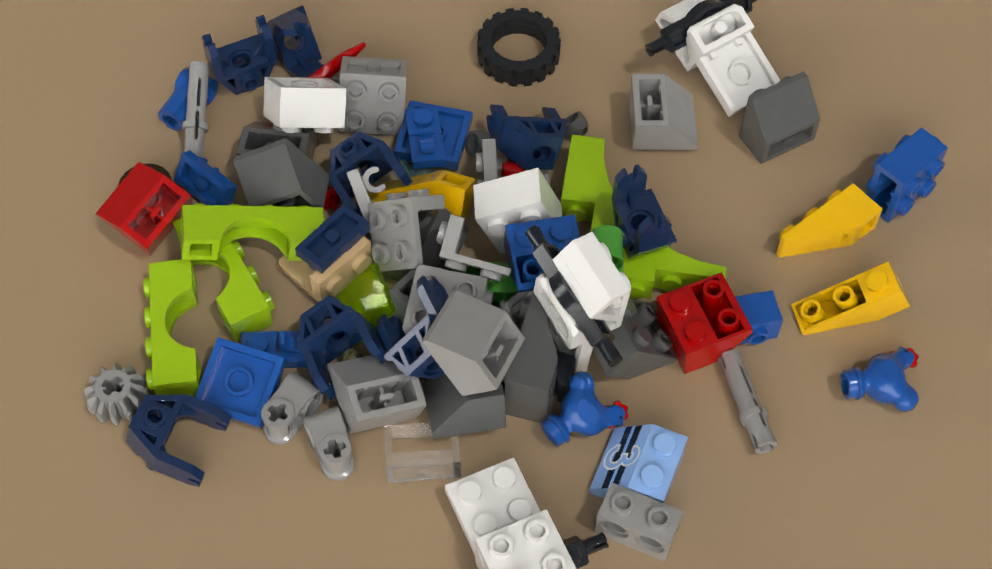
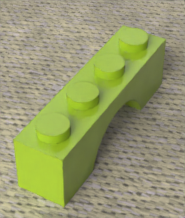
[180,203,324,261]
[173,218,275,343]
[143,259,202,397]

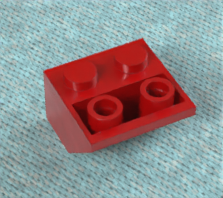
[95,162,193,256]
[656,272,753,374]

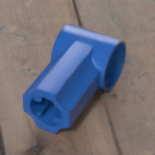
[158,68,218,132]

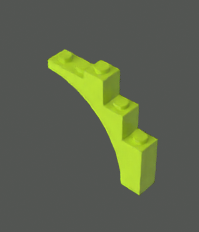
[561,134,727,299]

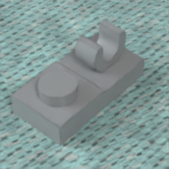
[346,166,386,235]

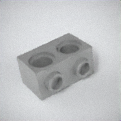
[594,482,684,562]

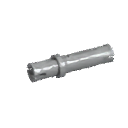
[182,61,210,158]
[718,349,778,454]

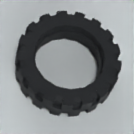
[477,8,561,87]

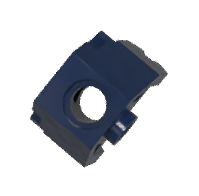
[266,5,323,78]
[201,15,277,95]
[486,104,568,170]
[329,131,413,217]
[612,164,677,258]
[377,275,449,379]
[297,295,387,400]
[126,394,232,487]

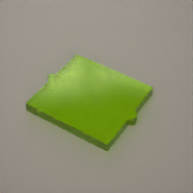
[336,263,396,346]

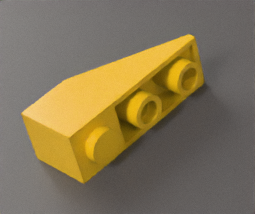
[369,170,476,220]
[776,183,883,258]
[791,261,911,335]

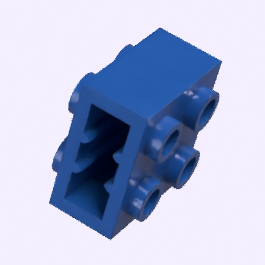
[865,127,948,223]

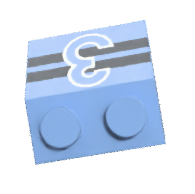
[589,424,688,504]

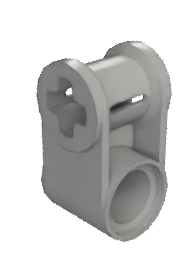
[261,372,325,445]
[302,406,355,481]

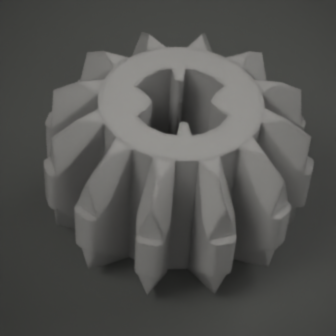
[84,362,149,427]

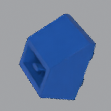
[504,214,580,293]

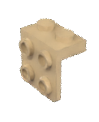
[278,236,373,302]

